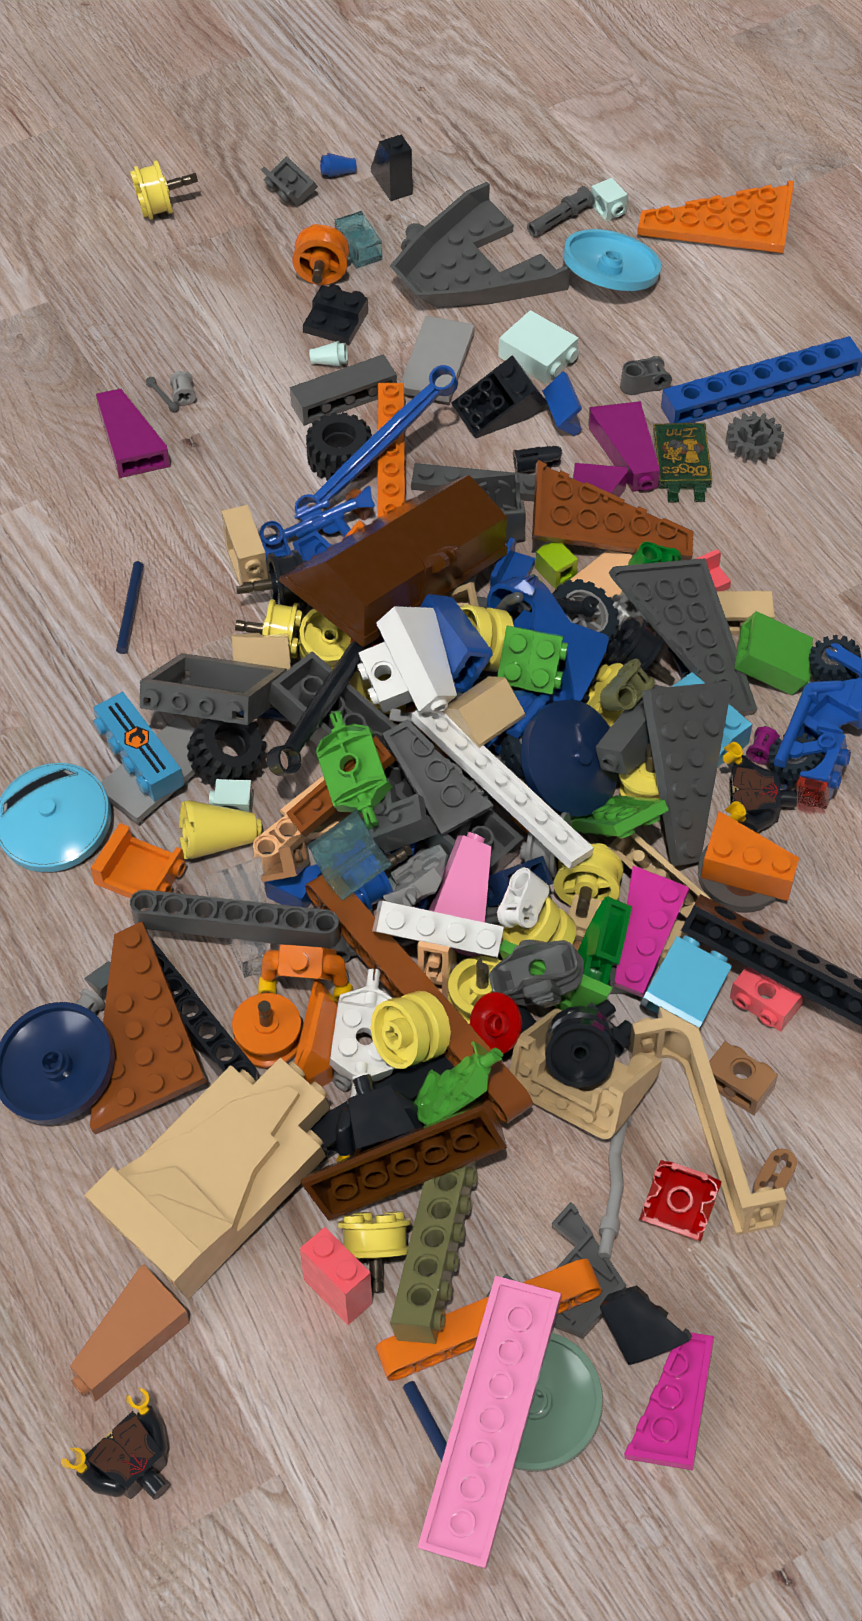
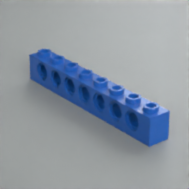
[661,336,862,429]

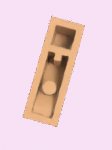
[418,941,457,998]

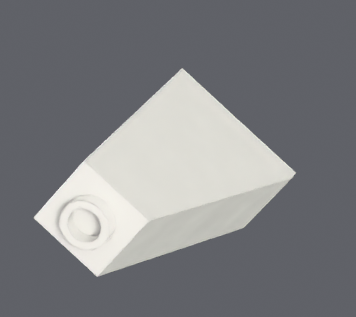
[376,606,457,713]

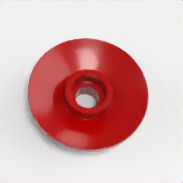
[469,992,522,1054]

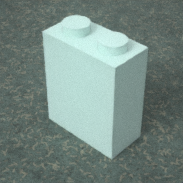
[498,310,579,385]

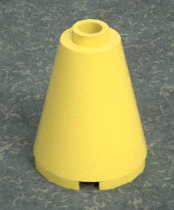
[179,800,262,859]

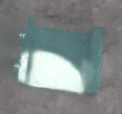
[308,810,392,900]

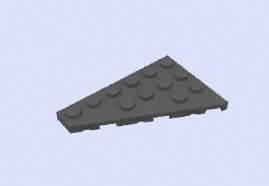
[609,558,758,716]
[642,681,732,866]

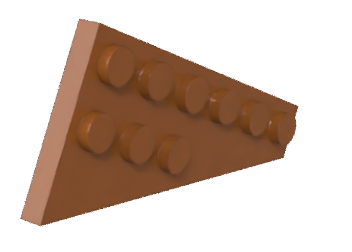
[532,460,694,560]

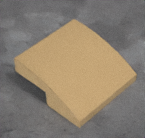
[231,633,291,670]

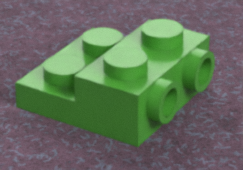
[497,625,568,695]

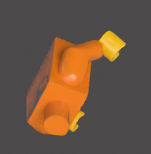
[258,944,353,1002]

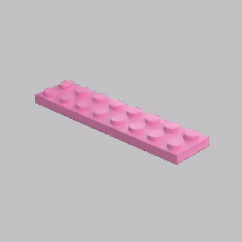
[417,1276,562,1569]

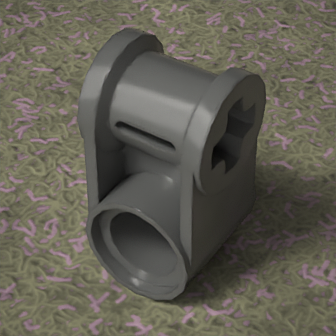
[620,356,672,395]

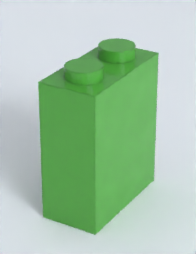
[734,611,813,695]

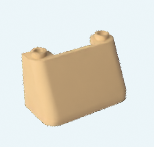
[510,1008,662,1139]

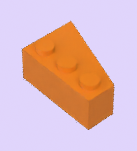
[701,811,799,901]

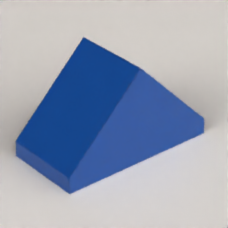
[264,863,324,908]

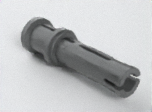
[527,186,594,237]

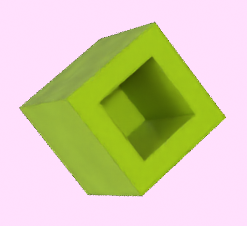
[535,542,578,589]

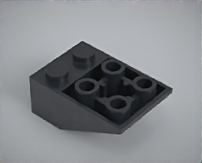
[451,355,548,438]

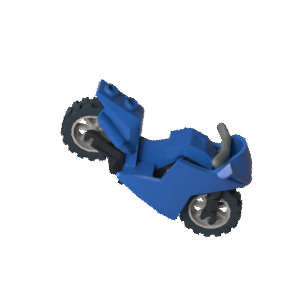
[484,574,619,784]

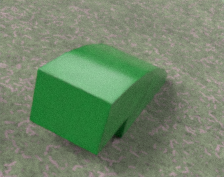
[578,896,632,985]

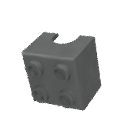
[472,472,526,541]

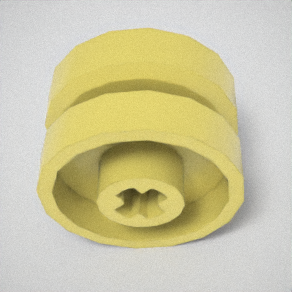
[460,604,514,672]
[299,609,351,669]
[499,897,576,945]
[370,991,451,1069]

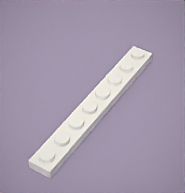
[411,710,594,869]

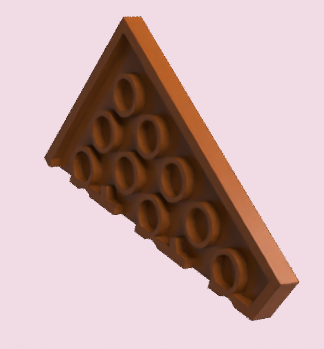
[90,921,207,1135]

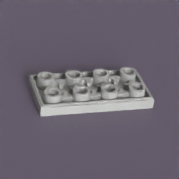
[401,316,475,403]
[100,716,219,824]

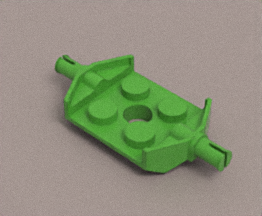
[316,711,392,829]
[414,1041,503,1125]

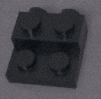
[302,284,368,346]

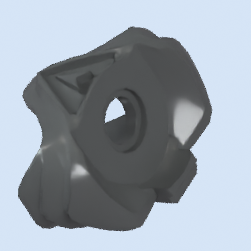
[489,940,584,1008]

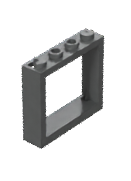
[140,653,287,725]

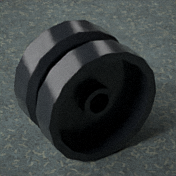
[545,1006,616,1088]

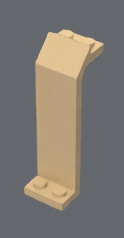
[628,1007,787,1235]

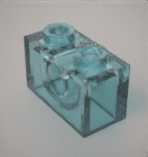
[335,211,382,269]

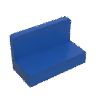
[542,372,582,436]
[490,537,535,588]

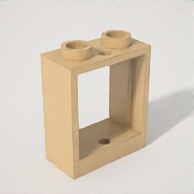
[221,505,268,594]

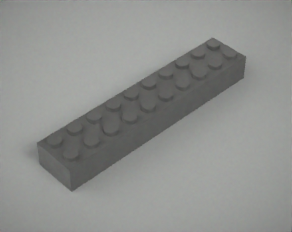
[268,651,524,875]

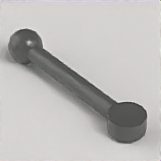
[146,377,179,412]

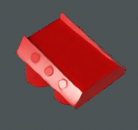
[639,1160,722,1242]

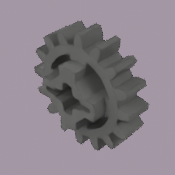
[726,412,784,462]

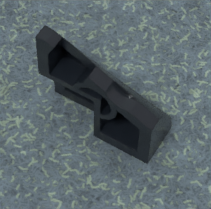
[600,1285,692,1365]

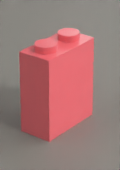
[300,1227,373,1325]

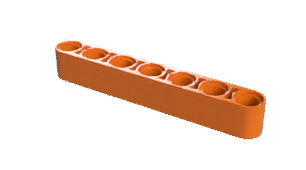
[375,1259,602,1381]

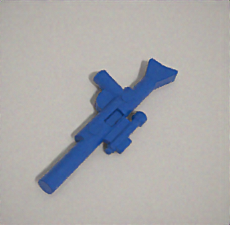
[266,486,375,541]

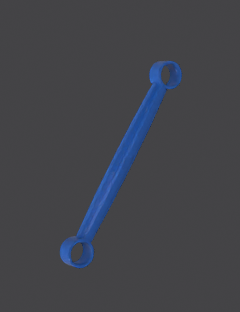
[295,365,458,522]

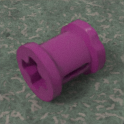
[746,726,780,765]

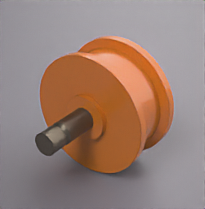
[232,993,302,1068]

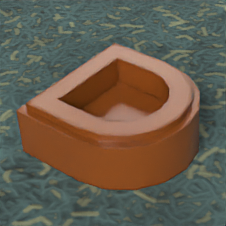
[345,488,371,520]

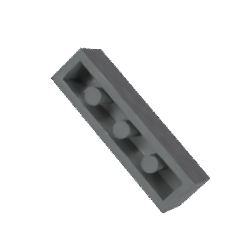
[290,354,397,426]

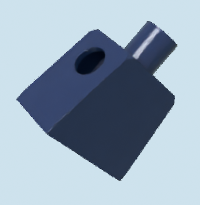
[487,856,553,907]

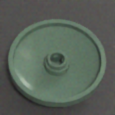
[514,1333,603,1472]

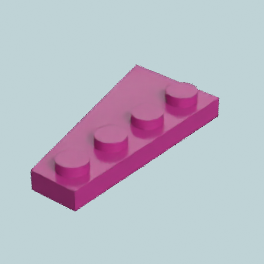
[614,865,690,998]
[624,1332,714,1470]

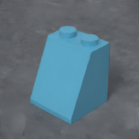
[640,935,732,1028]

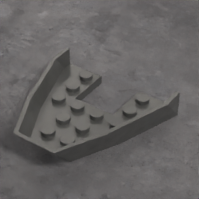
[390,182,570,308]

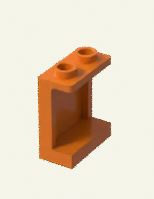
[91,823,186,898]

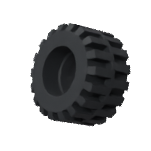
[306,412,372,481]
[187,712,266,786]

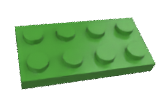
[571,795,669,839]

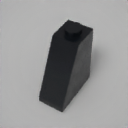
[371,134,412,201]

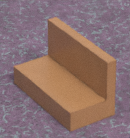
[261,834,310,882]

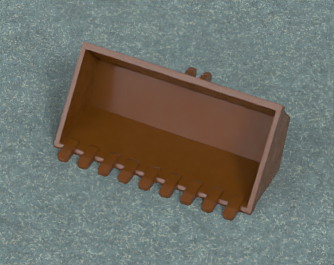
[279,475,508,647]

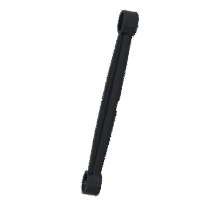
[267,640,375,776]

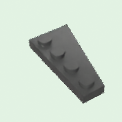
[382,719,494,837]

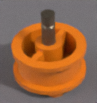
[292,224,349,285]

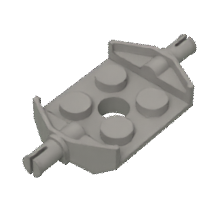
[383,844,448,906]

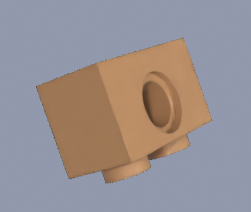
[709,1041,778,1116]

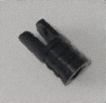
[513,446,562,473]

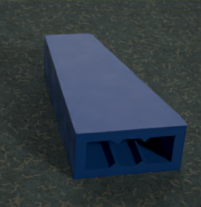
[420,594,493,693]

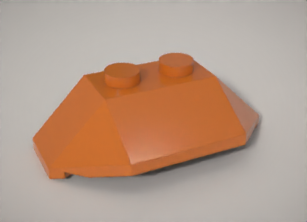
[294,979,338,1087]

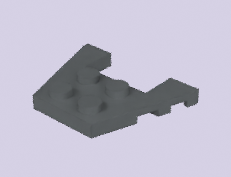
[486,1202,626,1339]

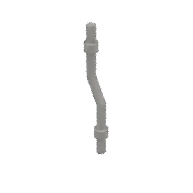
[598,1114,632,1259]

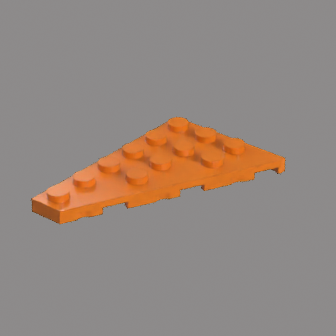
[637,181,794,253]

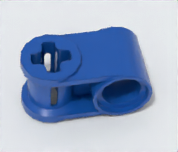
[258,521,291,574]

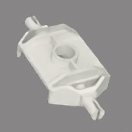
[329,969,394,1097]

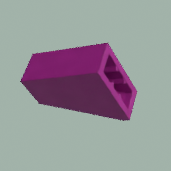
[573,463,628,497]

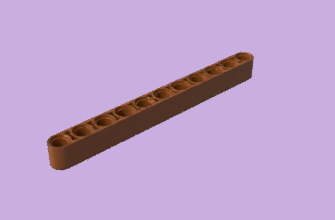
[305,869,533,1124]

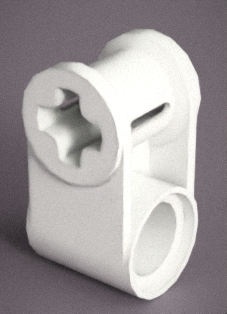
[497,867,550,928]

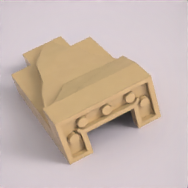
[84,1058,330,1300]

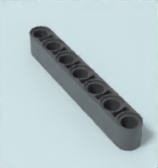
[130,890,340,949]

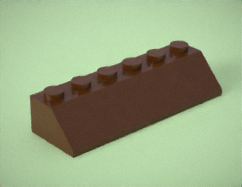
[301,1100,507,1221]

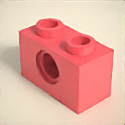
[730,966,804,1032]

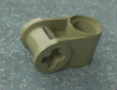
[600,659,656,711]

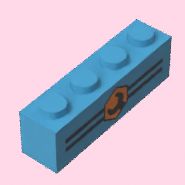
[93,692,184,802]

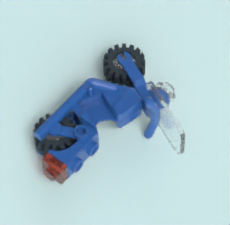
[769,635,862,809]

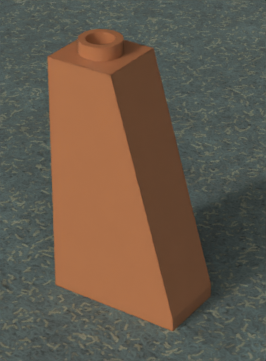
[70,1264,189,1402]

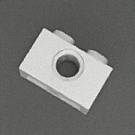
[357,642,413,713]

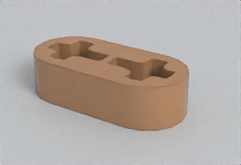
[752,1148,797,1193]

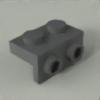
[261,156,318,207]

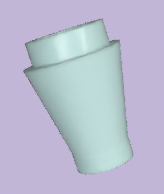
[310,341,348,367]

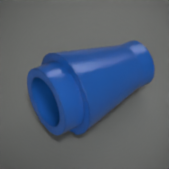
[320,153,356,177]

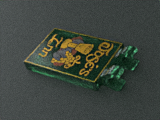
[653,423,712,503]

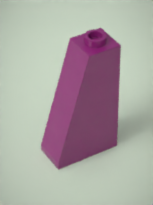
[96,388,170,478]
[588,401,660,492]

